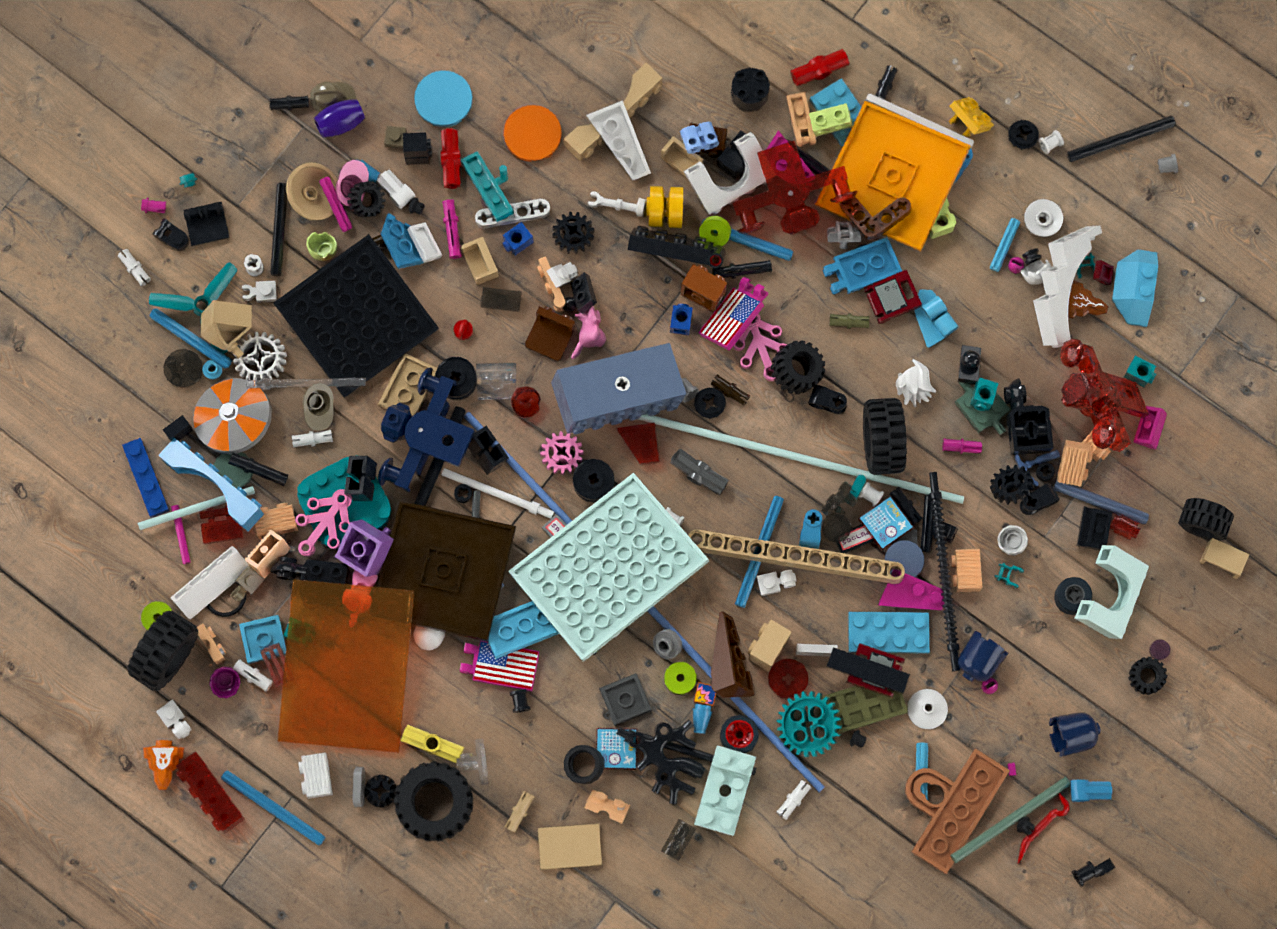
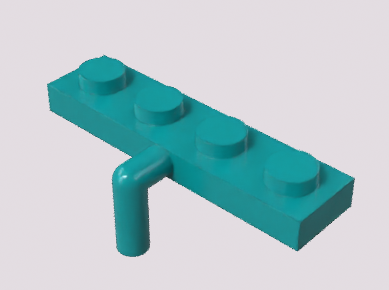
[461,151,514,222]

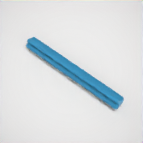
[701,219,793,261]
[149,308,232,369]

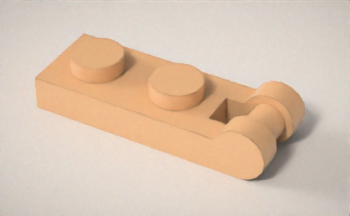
[786,92,816,147]
[537,256,565,313]

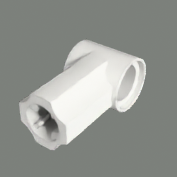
[377,169,416,209]

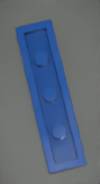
[122,438,170,518]

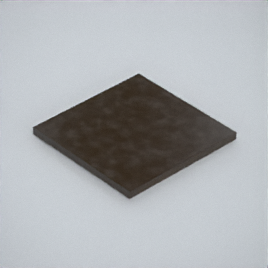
[370,500,516,642]

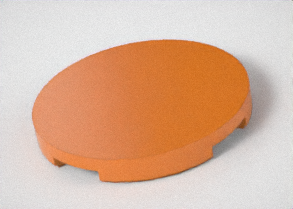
[504,105,562,162]

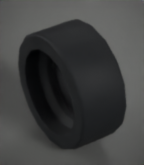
[564,745,604,784]

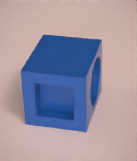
[502,222,534,256]
[670,303,693,335]

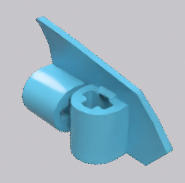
[914,290,959,348]

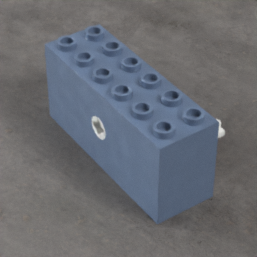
[551,343,686,434]

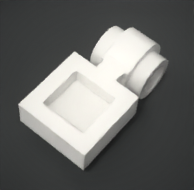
[547,262,578,288]
[756,570,797,596]
[156,699,192,739]

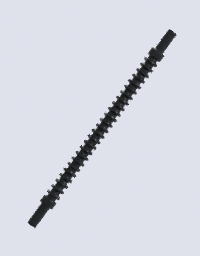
[929,472,960,672]

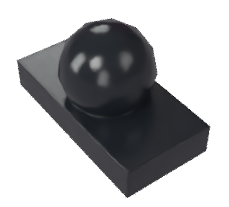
[958,345,981,384]

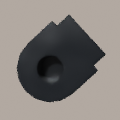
[932,522,958,544]

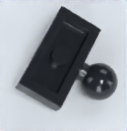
[563,272,597,314]

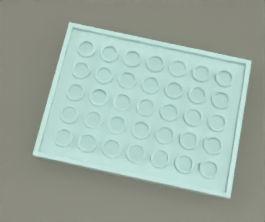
[508,473,709,662]

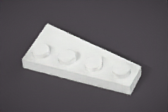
[586,101,651,180]

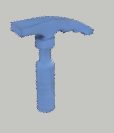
[1014,450,1060,487]

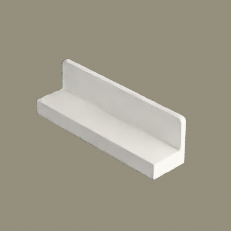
[171,546,249,619]

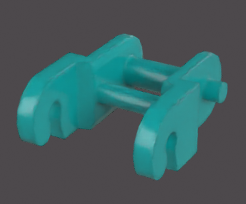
[1077,252,1096,279]
[848,475,866,502]
[994,563,1024,588]

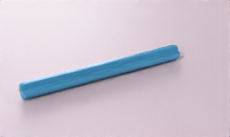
[735,496,784,608]
[221,770,325,845]

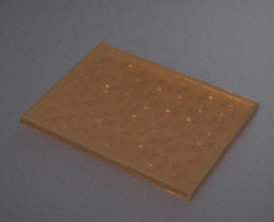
[278,579,415,753]

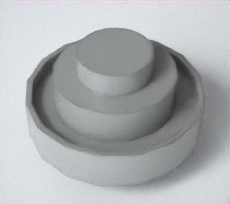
[653,629,682,659]

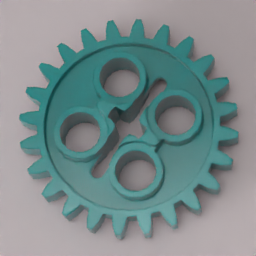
[776,691,843,757]

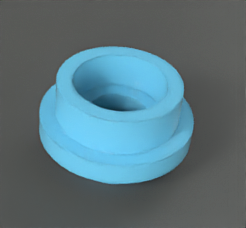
[202,360,223,379]

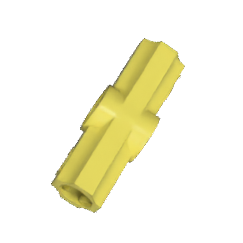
[401,725,464,764]

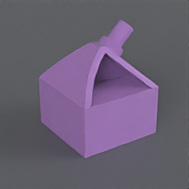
[335,520,394,577]

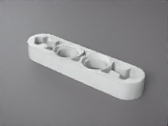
[475,199,550,228]

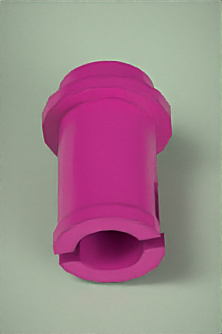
[141,198,166,214]

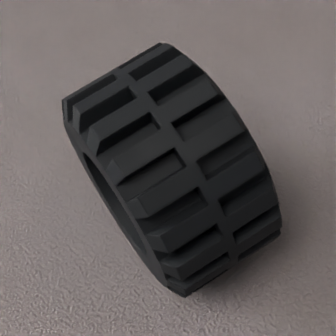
[771,340,825,394]
[1178,498,1234,541]

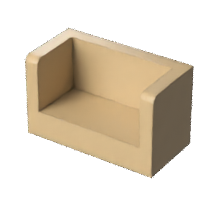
[661,136,704,178]
[461,237,499,285]
[1200,538,1249,579]

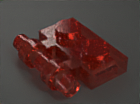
[199,505,244,545]

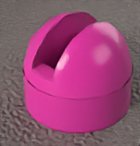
[1008,257,1024,274]
[981,678,998,694]

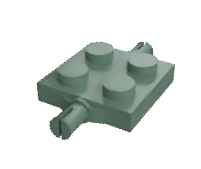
[955,382,1010,435]

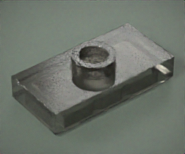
[480,287,522,312]

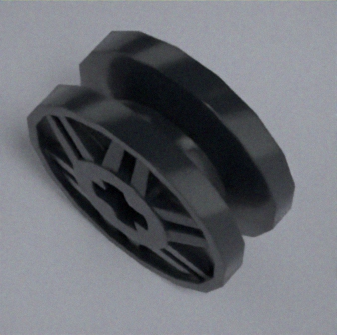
[435,357,477,400]
[573,459,615,503]

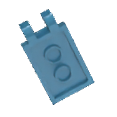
[822,237,902,295]

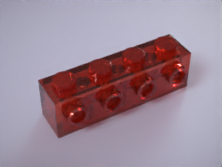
[176,751,245,834]

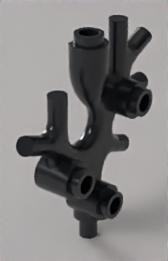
[616,719,706,804]

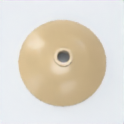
[286,163,338,220]

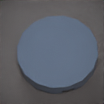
[884,540,924,577]

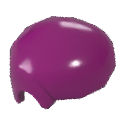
[209,666,240,699]

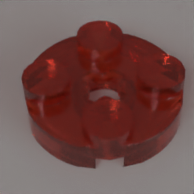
[768,659,809,700]

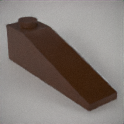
[711,611,755,698]

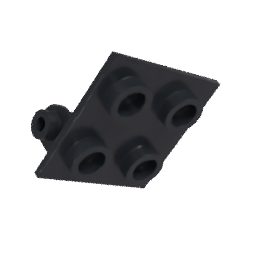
[183,201,230,247]

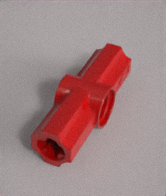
[790,49,850,87]
[440,128,461,189]

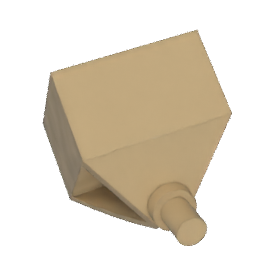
[201,300,252,359]

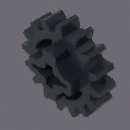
[552,212,594,254]
[990,465,1034,505]

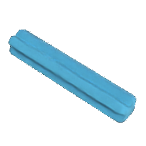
[990,218,1020,272]
[916,742,928,799]

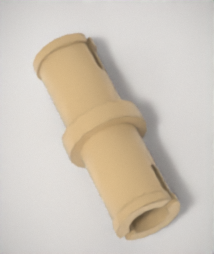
[504,791,535,833]

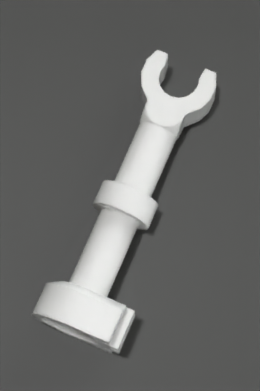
[588,192,647,217]

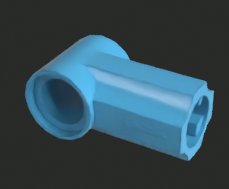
[1071,779,1112,802]

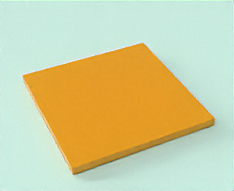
[815,101,971,252]

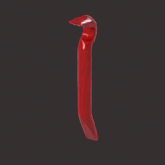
[1017,793,1070,864]

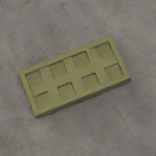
[822,686,908,734]

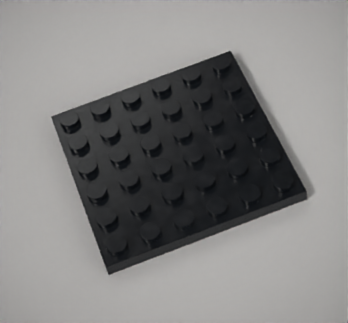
[273,234,439,398]

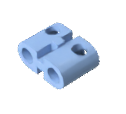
[680,122,719,154]

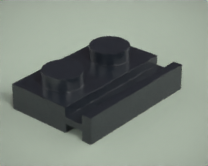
[1076,506,1113,551]

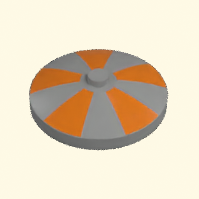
[193,378,272,454]

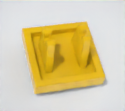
[949,97,994,138]

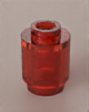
[1110,514,1141,540]

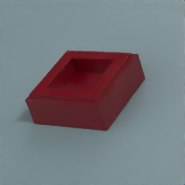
[1093,260,1114,285]

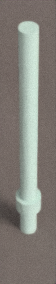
[138,486,255,530]

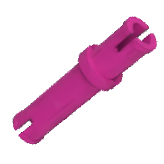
[442,199,462,259]

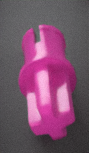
[942,438,982,454]

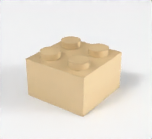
[747,620,792,672]

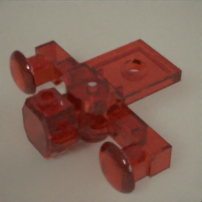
[733,140,858,235]
[1060,339,1149,452]

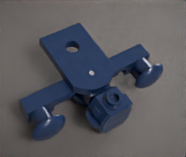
[378,368,475,493]

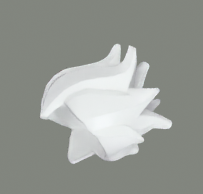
[896,359,936,407]

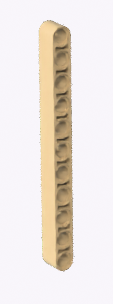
[688,530,905,584]

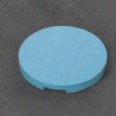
[414,71,473,127]

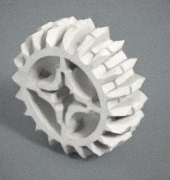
[233,332,287,384]

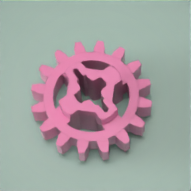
[540,431,583,475]

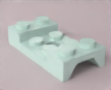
[694,746,756,836]

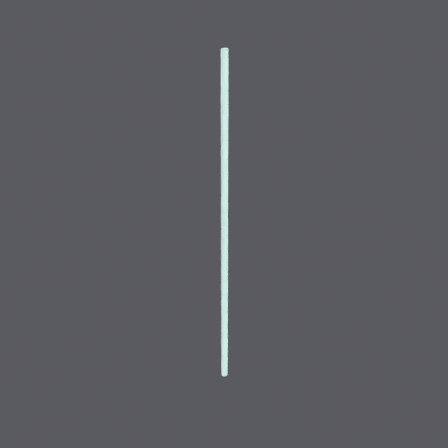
[637,414,964,504]

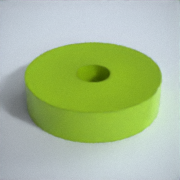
[699,216,731,246]
[141,601,172,630]
[664,662,697,695]

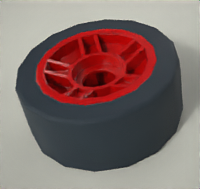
[720,715,759,754]

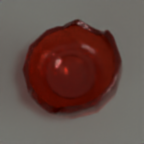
[511,386,541,418]

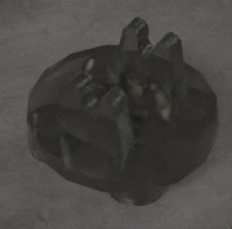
[163,349,203,388]
[821,481,858,520]

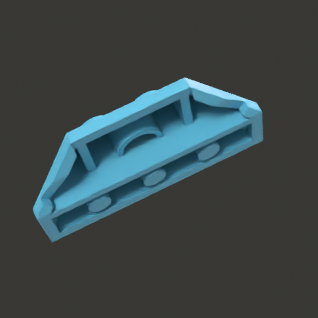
[1112,249,1158,327]

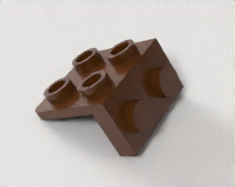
[525,306,575,361]

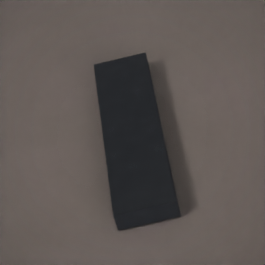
[826,647,910,694]

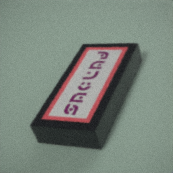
[833,523,876,554]

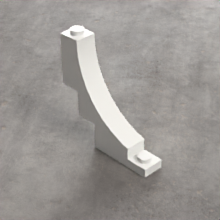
[1033,226,1102,348]

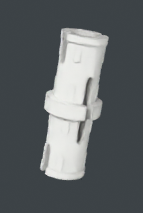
[118,249,151,286]
[292,430,333,448]
[233,659,274,692]
[776,780,811,820]

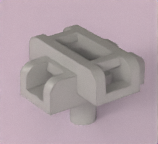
[827,221,861,249]

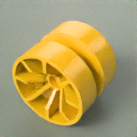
[646,186,683,228]

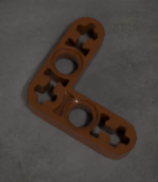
[839,193,912,240]

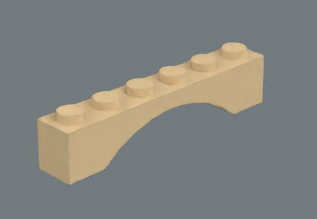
[564,63,663,161]

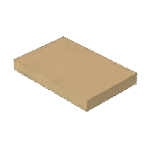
[378,354,437,415]
[538,824,602,870]

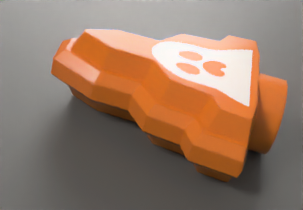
[143,740,185,790]

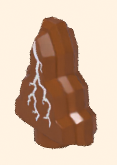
[1068,280,1109,319]

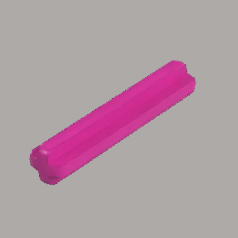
[319,176,353,232]

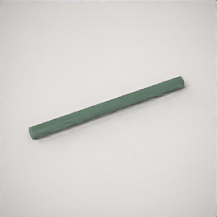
[950,777,1071,864]

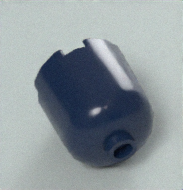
[958,631,1009,682]
[1049,712,1101,757]

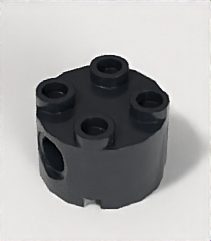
[731,67,770,112]

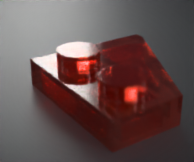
[617,422,660,465]

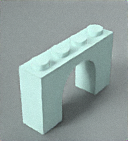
[1075,545,1149,639]

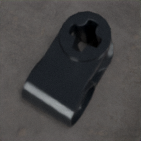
[808,385,847,414]
[1020,482,1060,515]

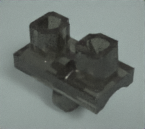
[661,819,696,862]

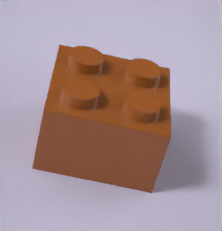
[680,264,727,313]

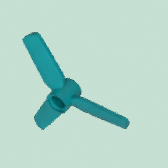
[149,262,237,354]

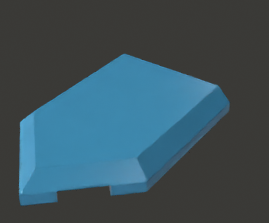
[381,213,424,269]

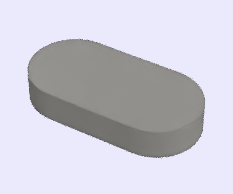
[353,767,365,808]

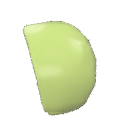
[306,232,338,261]

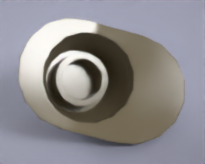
[309,81,356,112]
[302,383,334,431]

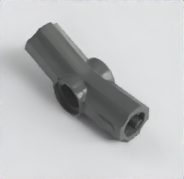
[670,449,729,496]

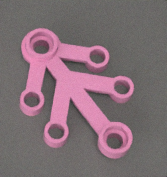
[733,314,787,381]
[295,489,352,557]

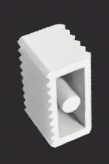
[299,753,333,799]

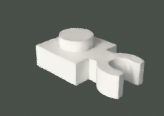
[242,281,277,303]

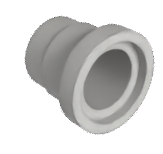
[1158,154,1178,173]
[682,378,699,403]

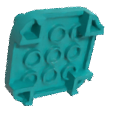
[297,455,392,550]

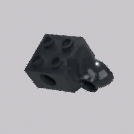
[1004,378,1054,455]
[270,557,349,608]

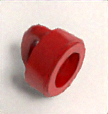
[453,319,473,340]

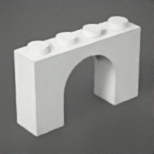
[684,132,776,215]

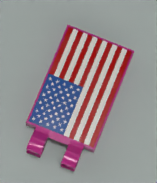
[698,277,768,351]
[460,641,540,692]

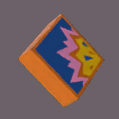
[694,682,716,707]

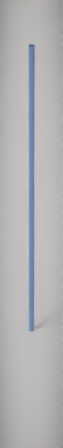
[464,412,825,792]

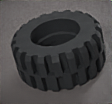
[863,398,907,475]
[127,611,198,691]
[394,761,473,842]

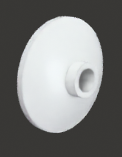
[1024,199,1063,237]
[907,689,948,729]

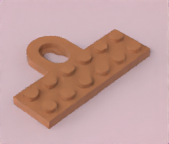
[905,749,1010,875]

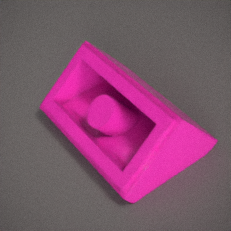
[1133,406,1167,449]

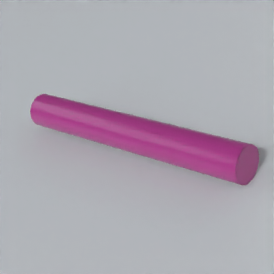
[171,505,191,564]

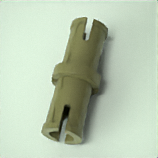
[829,313,869,329]

